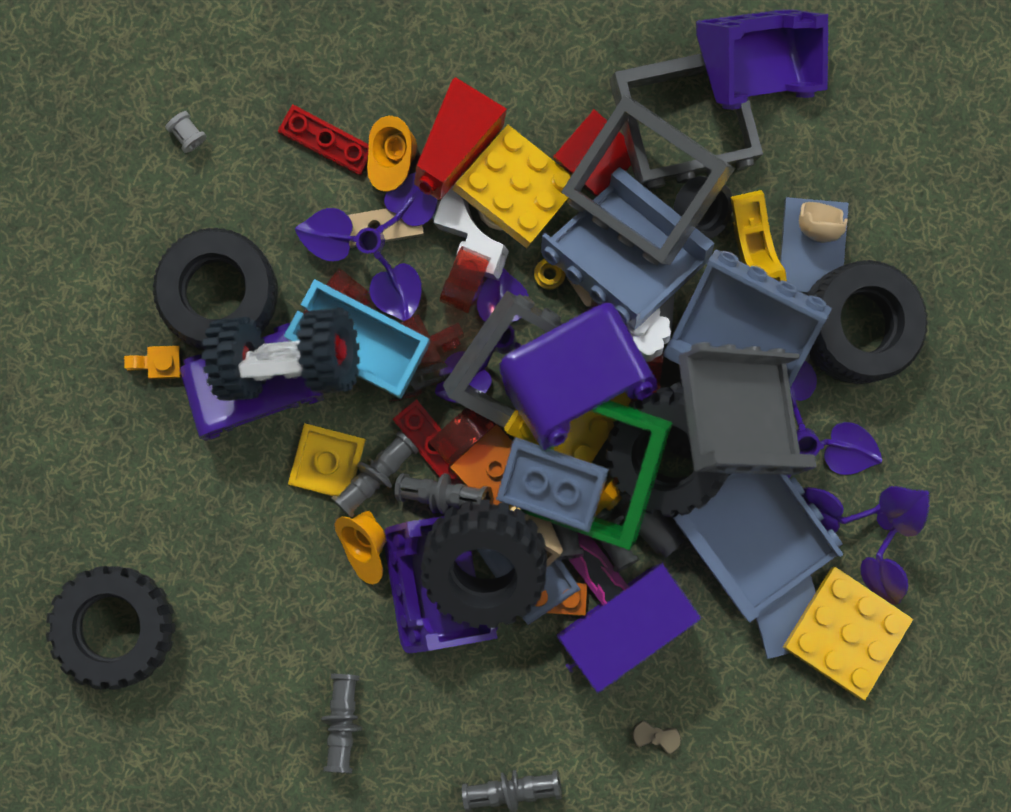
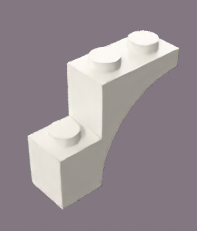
[432,170,509,281]

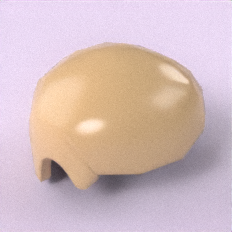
[799,202,848,243]

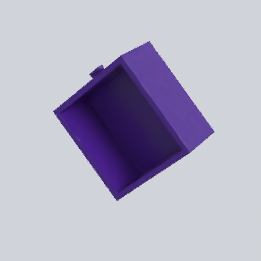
[556,564,701,693]

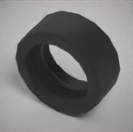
[674,176,733,239]

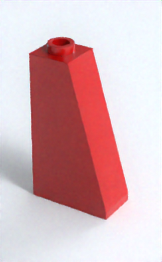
[414,77,507,200]

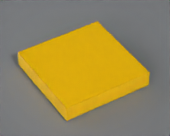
[288,423,366,496]

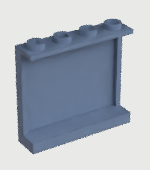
[541,167,715,331]
[662,250,832,387]
[672,473,844,623]

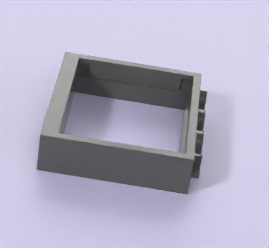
[609,53,763,189]
[561,95,735,266]
[443,291,564,427]

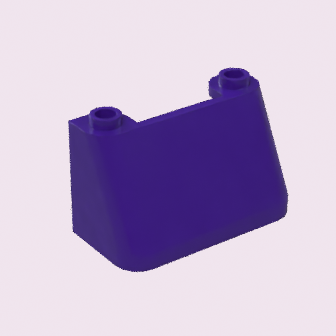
[696,10,828,109]
[499,303,657,451]
[180,323,325,441]
[384,516,498,653]

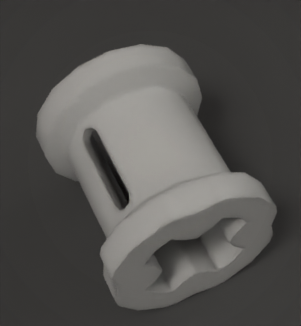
[165,111,207,153]

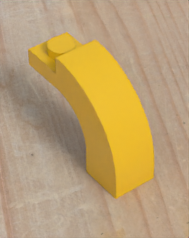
[731,190,787,281]

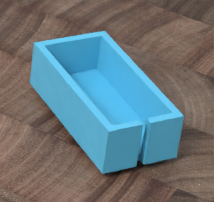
[284,279,431,399]

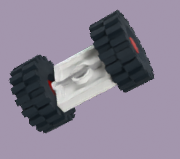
[202,308,360,401]

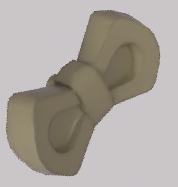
[632,720,681,754]

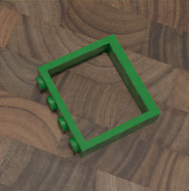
[520,400,673,550]

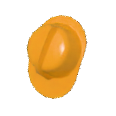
[367,115,418,192]
[335,511,386,585]

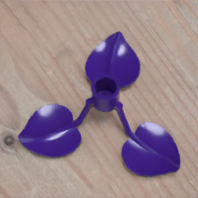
[295,173,438,321]
[435,268,529,403]
[786,361,882,478]
[801,486,929,605]

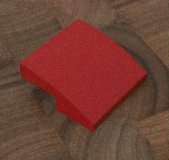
[553,109,631,197]

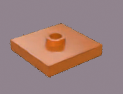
[450,424,513,505]

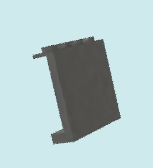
[678,342,816,475]

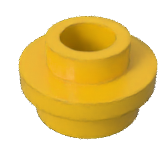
[534,259,565,290]

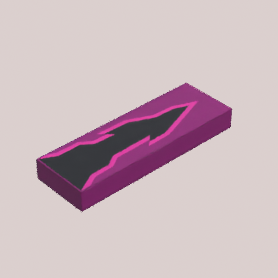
[569,532,629,605]

